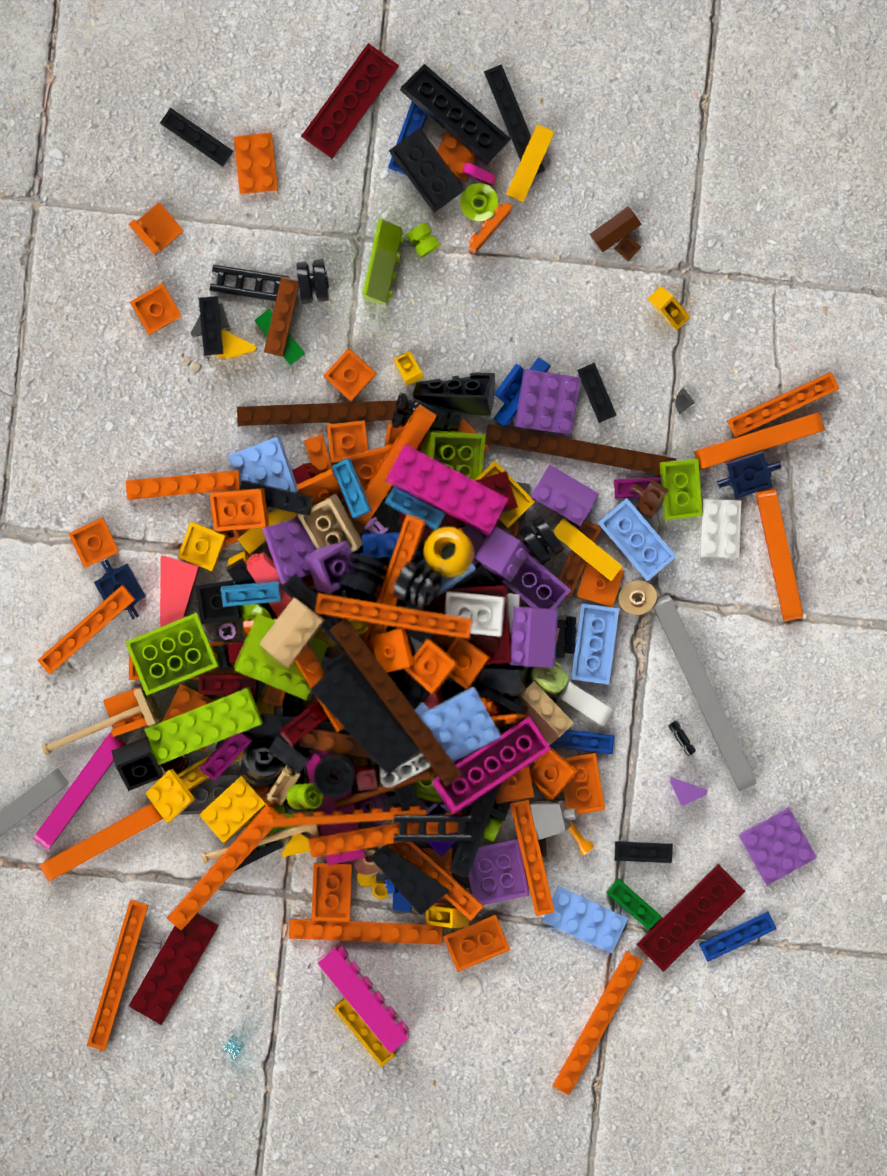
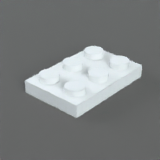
[700,499,741,558]
[445,591,505,637]

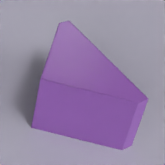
[669,777,708,806]

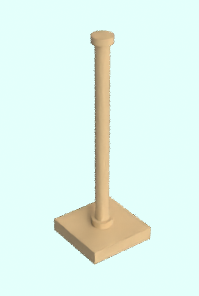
[42,687,163,755]
[202,809,321,863]

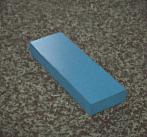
[332,458,372,519]
[385,486,446,531]
[221,581,281,607]

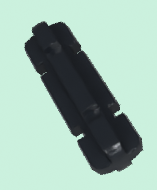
[565,616,576,654]
[668,721,696,756]

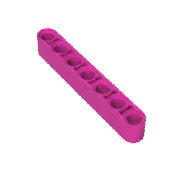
[33,732,126,850]

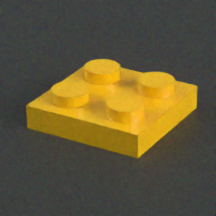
[178,521,227,571]
[145,769,195,823]

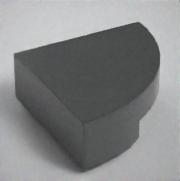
[675,388,695,414]

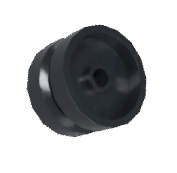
[296,259,329,304]
[518,516,564,565]
[240,738,284,788]

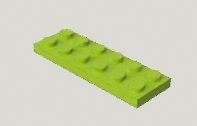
[145,688,263,765]

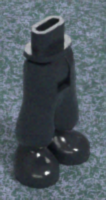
[392,392,461,431]

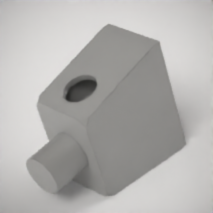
[530,800,578,840]

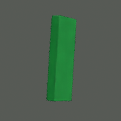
[254,309,305,366]
[606,878,662,931]

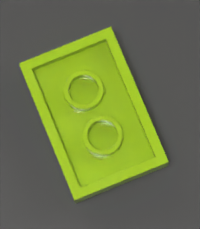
[659,458,703,520]

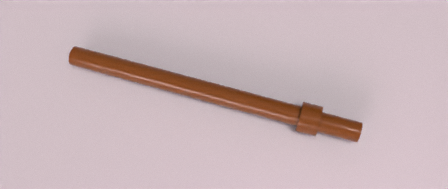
[334,768,437,809]

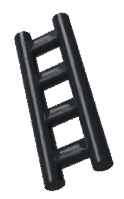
[209,264,289,301]
[393,815,472,842]

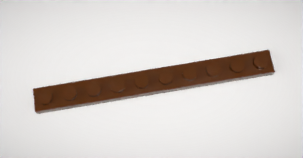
[237,400,429,426]
[485,424,677,475]
[330,618,462,786]

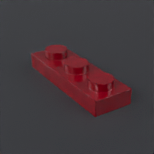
[199,675,257,695]
[279,700,328,747]

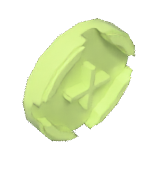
[532,661,568,692]

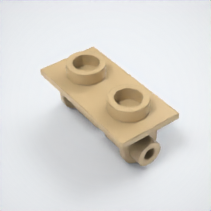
[267,765,301,806]

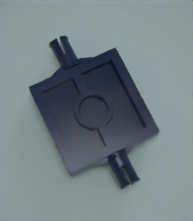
[717,450,782,499]
[94,559,146,620]

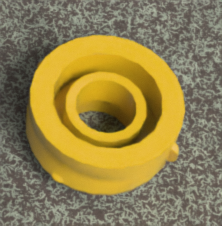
[424,527,474,578]

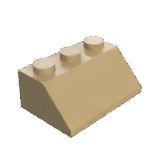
[298,493,363,552]
[260,597,325,667]
[506,681,574,745]

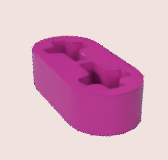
[462,163,497,186]

